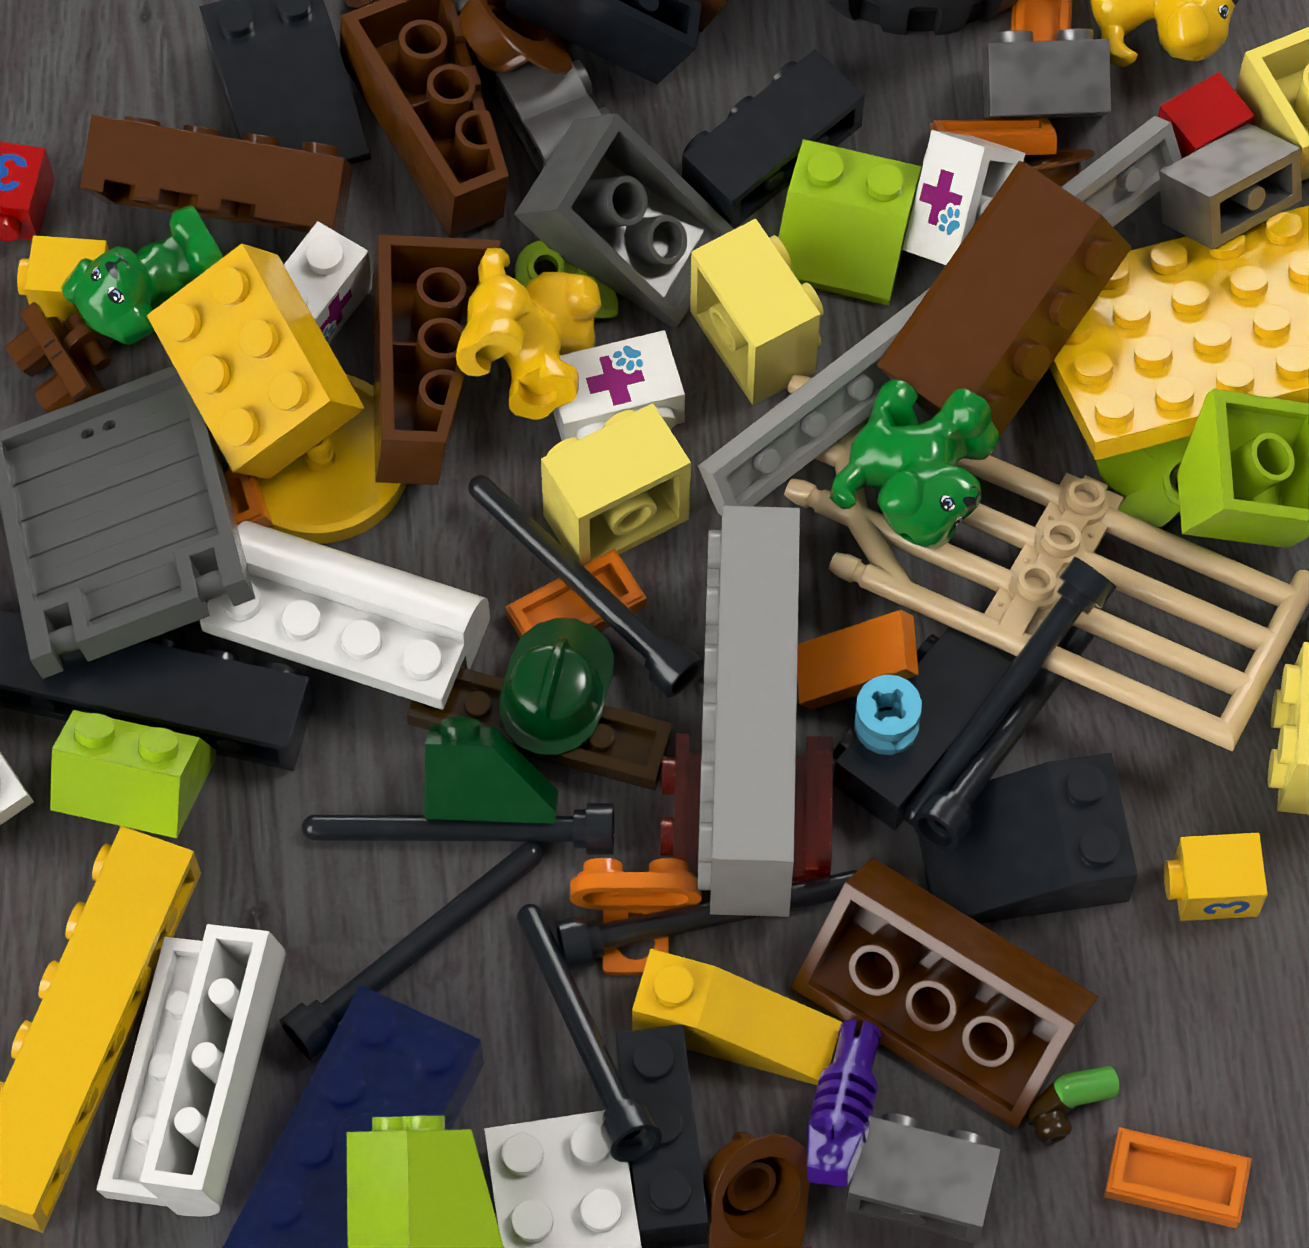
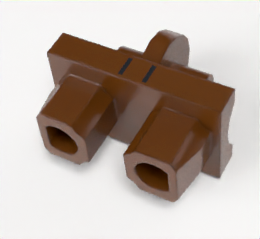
[5,302,115,413]

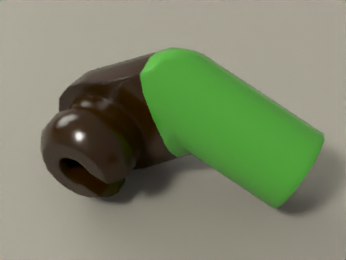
[1028,1066,1120,1144]

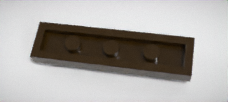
[407,667,673,790]

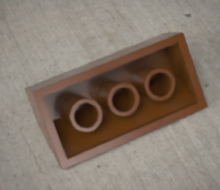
[876,161,1132,438]
[791,858,1099,1129]

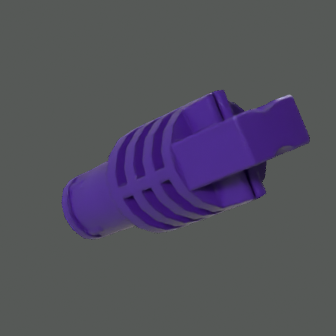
[806,1020,882,1187]

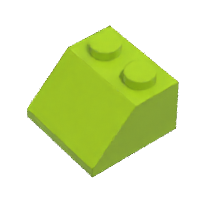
[778,139,922,306]
[1177,389,1309,548]
[50,710,216,838]

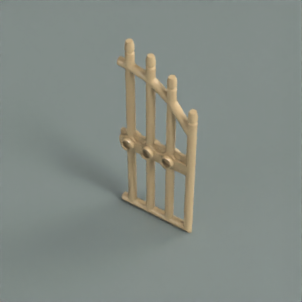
[784,375,1309,751]

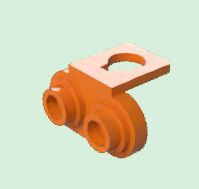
[570,858,702,976]

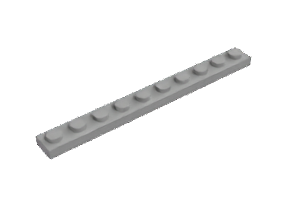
[698,116,1182,516]

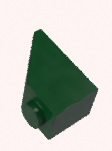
[424,717,559,824]

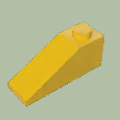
[632,948,842,1085]

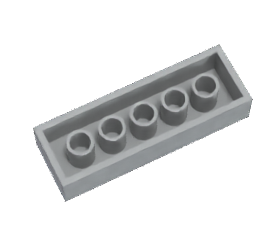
[697,506,800,917]

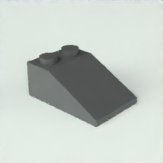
[514,113,734,327]

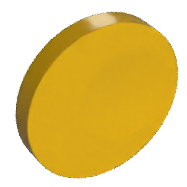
[229,374,406,544]

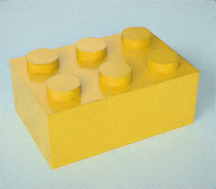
[146,244,365,479]

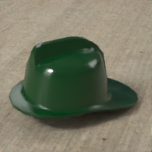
[499,618,614,756]

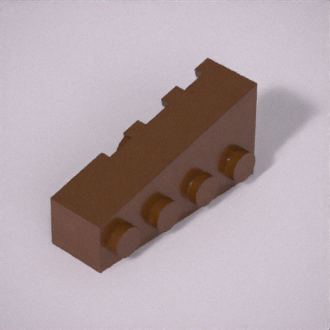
[339,0,509,238]
[80,114,353,236]
[372,234,501,485]

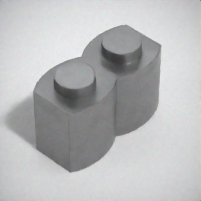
[496,60,611,176]

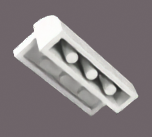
[200,521,490,710]
[96,924,286,1217]

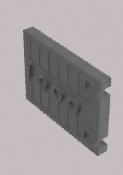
[0,365,255,679]

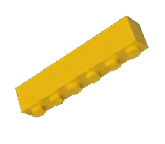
[0,826,201,1233]

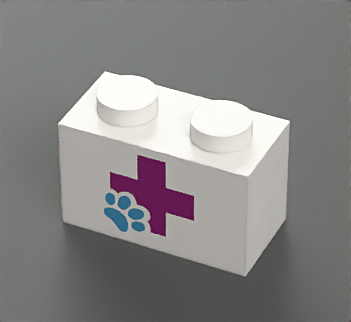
[902,130,1025,265]
[284,221,372,344]
[553,330,685,441]

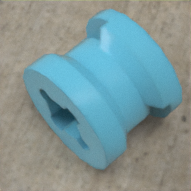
[854,675,922,755]

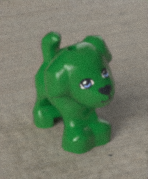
[61,205,223,345]
[829,380,999,549]

